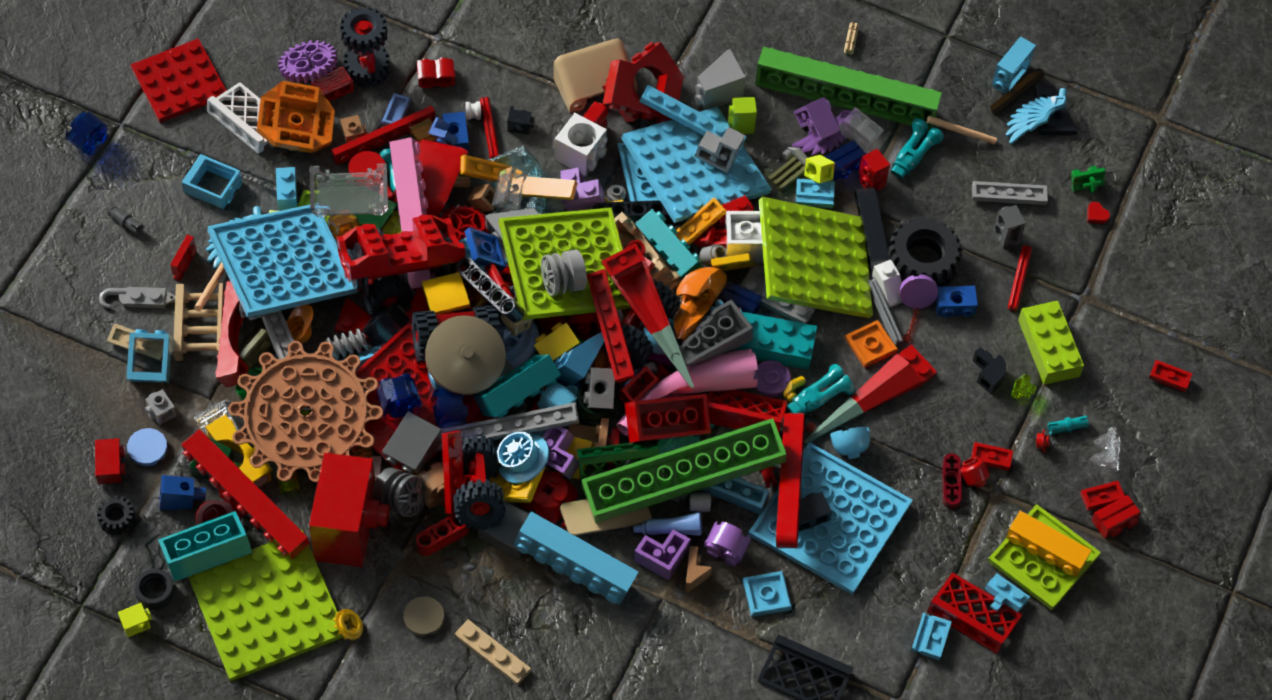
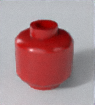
[960,457,990,488]

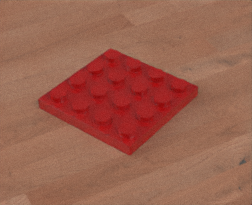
[130,38,227,123]

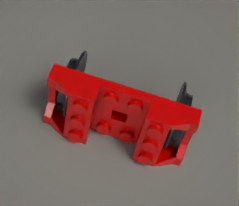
[337,215,465,298]

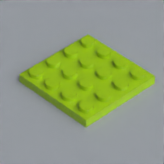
[987,504,1101,610]

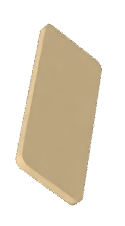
[560,499,652,536]

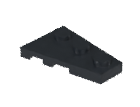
[1035,85,1077,135]

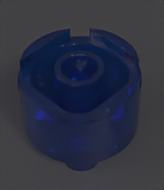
[65,110,108,156]
[377,373,422,418]
[432,388,468,429]

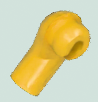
[783,376,806,402]

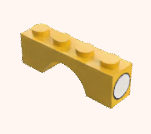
[205,414,272,488]

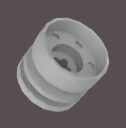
[541,249,587,296]

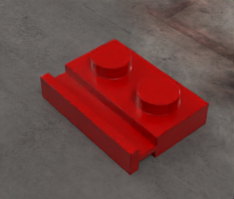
[170,234,197,281]

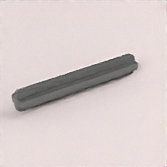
[868,279,903,346]

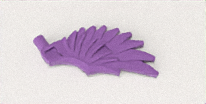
[792,111,860,156]

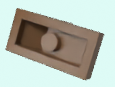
[685,546,712,592]

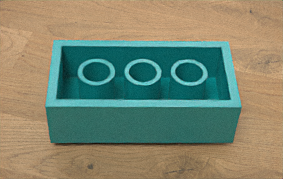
[733,312,817,370]
[472,355,561,418]
[158,511,252,582]

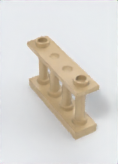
[173,283,225,361]

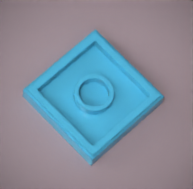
[742,571,792,617]

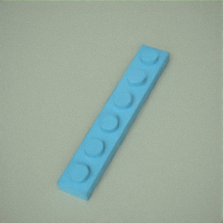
[639,85,746,151]

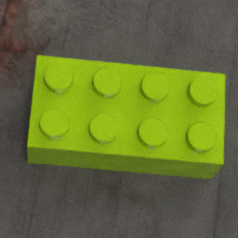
[1018,300,1084,385]

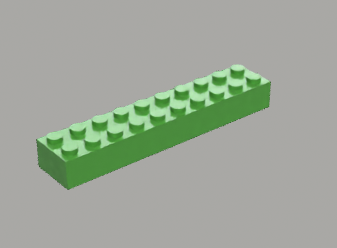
[755,47,942,130]
[582,418,786,523]

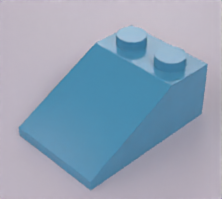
[554,331,604,386]

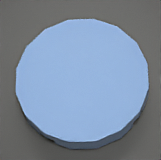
[127,428,168,467]

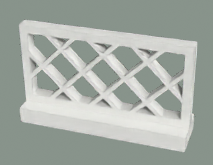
[207,82,269,154]

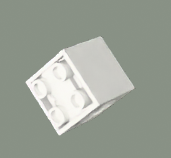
[555,113,607,176]
[724,211,764,264]

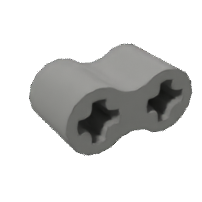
[689,492,711,512]

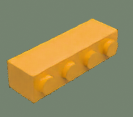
[1006,510,1092,577]

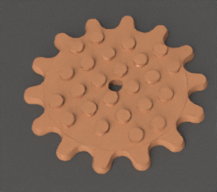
[228,341,383,482]

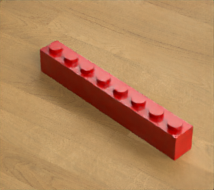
[181,429,310,560]

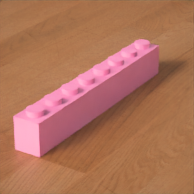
[389,138,438,293]

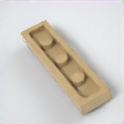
[454,620,531,686]

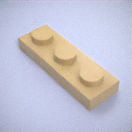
[107,323,164,362]

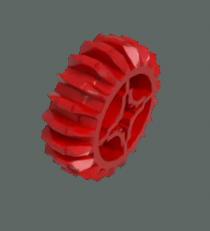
[441,204,490,241]

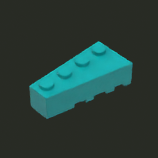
[635,209,703,279]

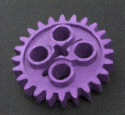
[278,40,338,84]

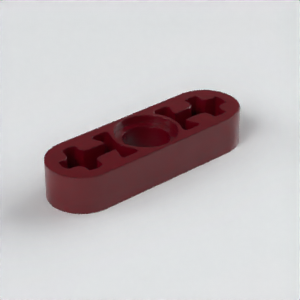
[942,453,961,509]

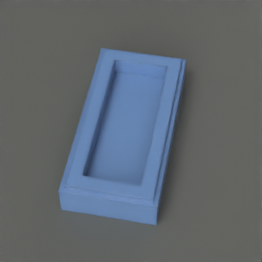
[381,93,411,126]

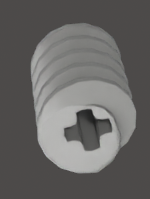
[326,328,369,360]

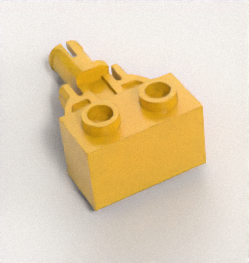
[533,322,580,360]

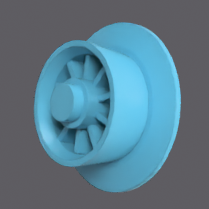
[497,432,549,484]

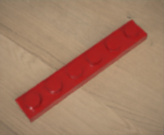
[332,106,435,165]
[586,269,636,383]

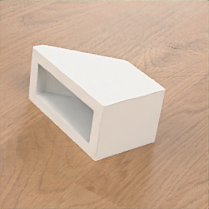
[872,260,903,308]

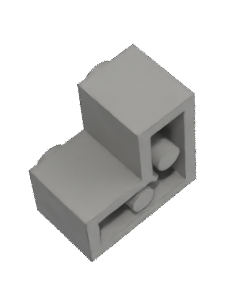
[694,127,745,173]

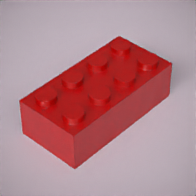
[625,394,711,443]

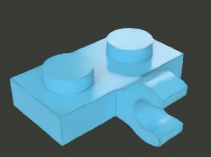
[985,574,1030,613]

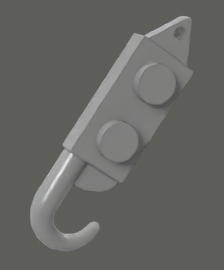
[99,287,175,309]

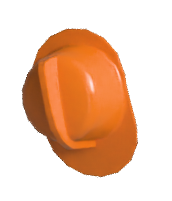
[286,304,313,344]

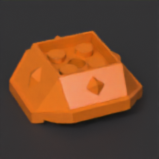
[256,81,335,153]

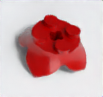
[517,470,578,525]

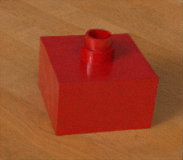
[309,452,390,567]

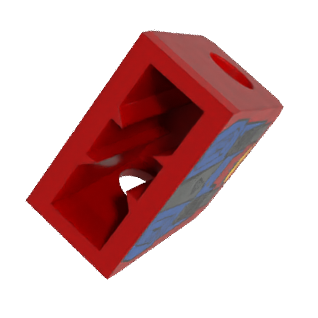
[614,366,659,405]

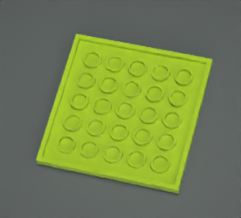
[759,197,873,318]
[498,208,631,320]
[188,530,343,682]

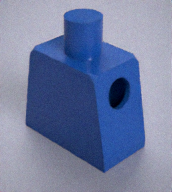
[159,475,206,510]

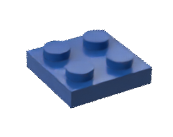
[464,227,506,271]

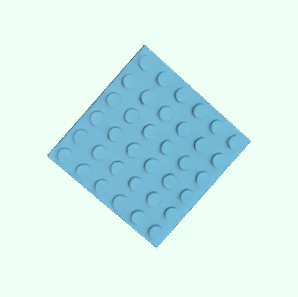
[621,107,772,223]
[208,203,358,318]
[748,442,912,595]

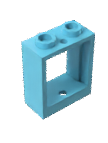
[992,36,1036,94]
[182,154,242,209]
[127,329,172,383]

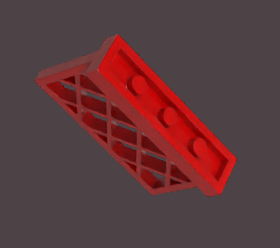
[707,390,788,433]
[927,572,1022,654]

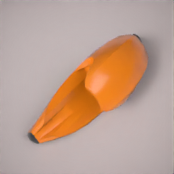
[674,267,728,346]

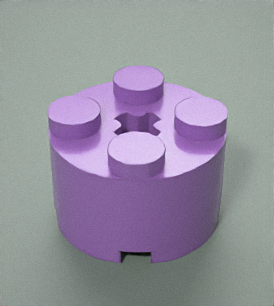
[704,522,751,567]

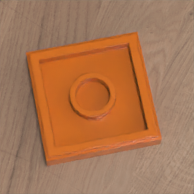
[844,320,898,368]

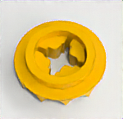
[333,609,363,641]

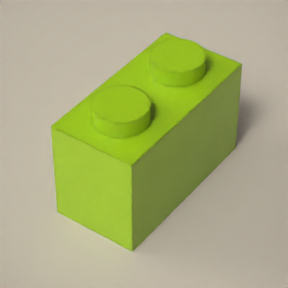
[727,97,757,134]

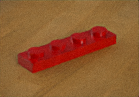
[442,430,464,514]

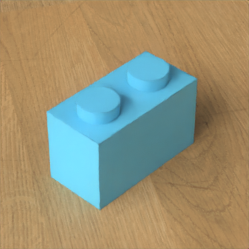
[276,167,298,211]

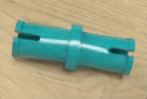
[1047,415,1089,435]

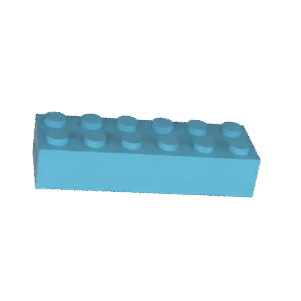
[514,512,638,605]

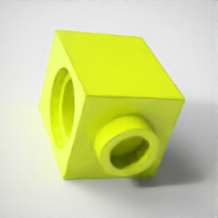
[804,155,835,184]
[118,603,152,637]

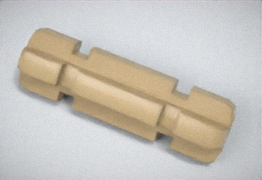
[844,22,859,55]

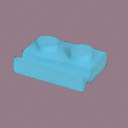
[796,179,835,208]
[911,612,952,660]

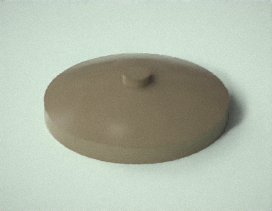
[425,316,506,395]

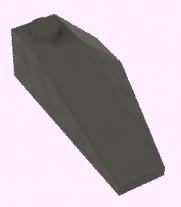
[679,299,753,367]

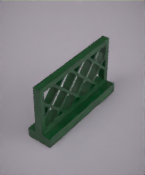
[577,440,659,498]

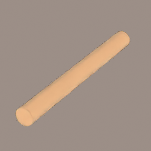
[927,116,997,145]
[194,262,226,312]

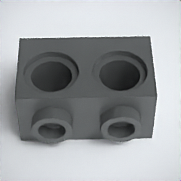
[993,205,1026,248]

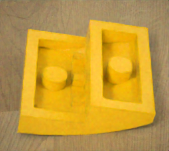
[421,272,470,314]

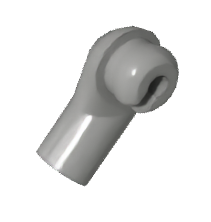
[782,147,808,166]

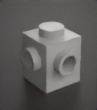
[145,389,177,425]

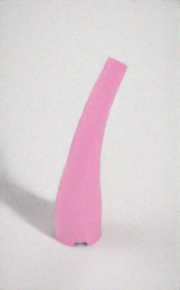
[616,349,758,436]

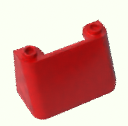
[393,139,468,217]

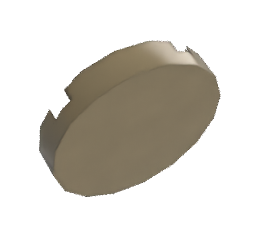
[403,597,444,637]

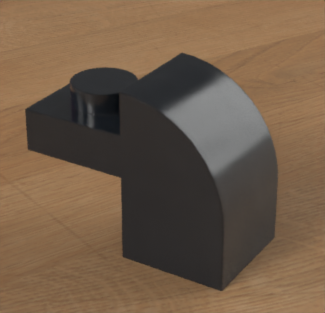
[972,347,1006,394]

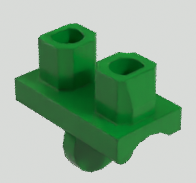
[1071,166,1106,193]

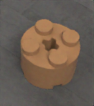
[418,462,445,508]

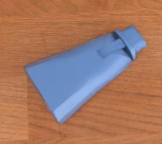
[633,512,703,536]

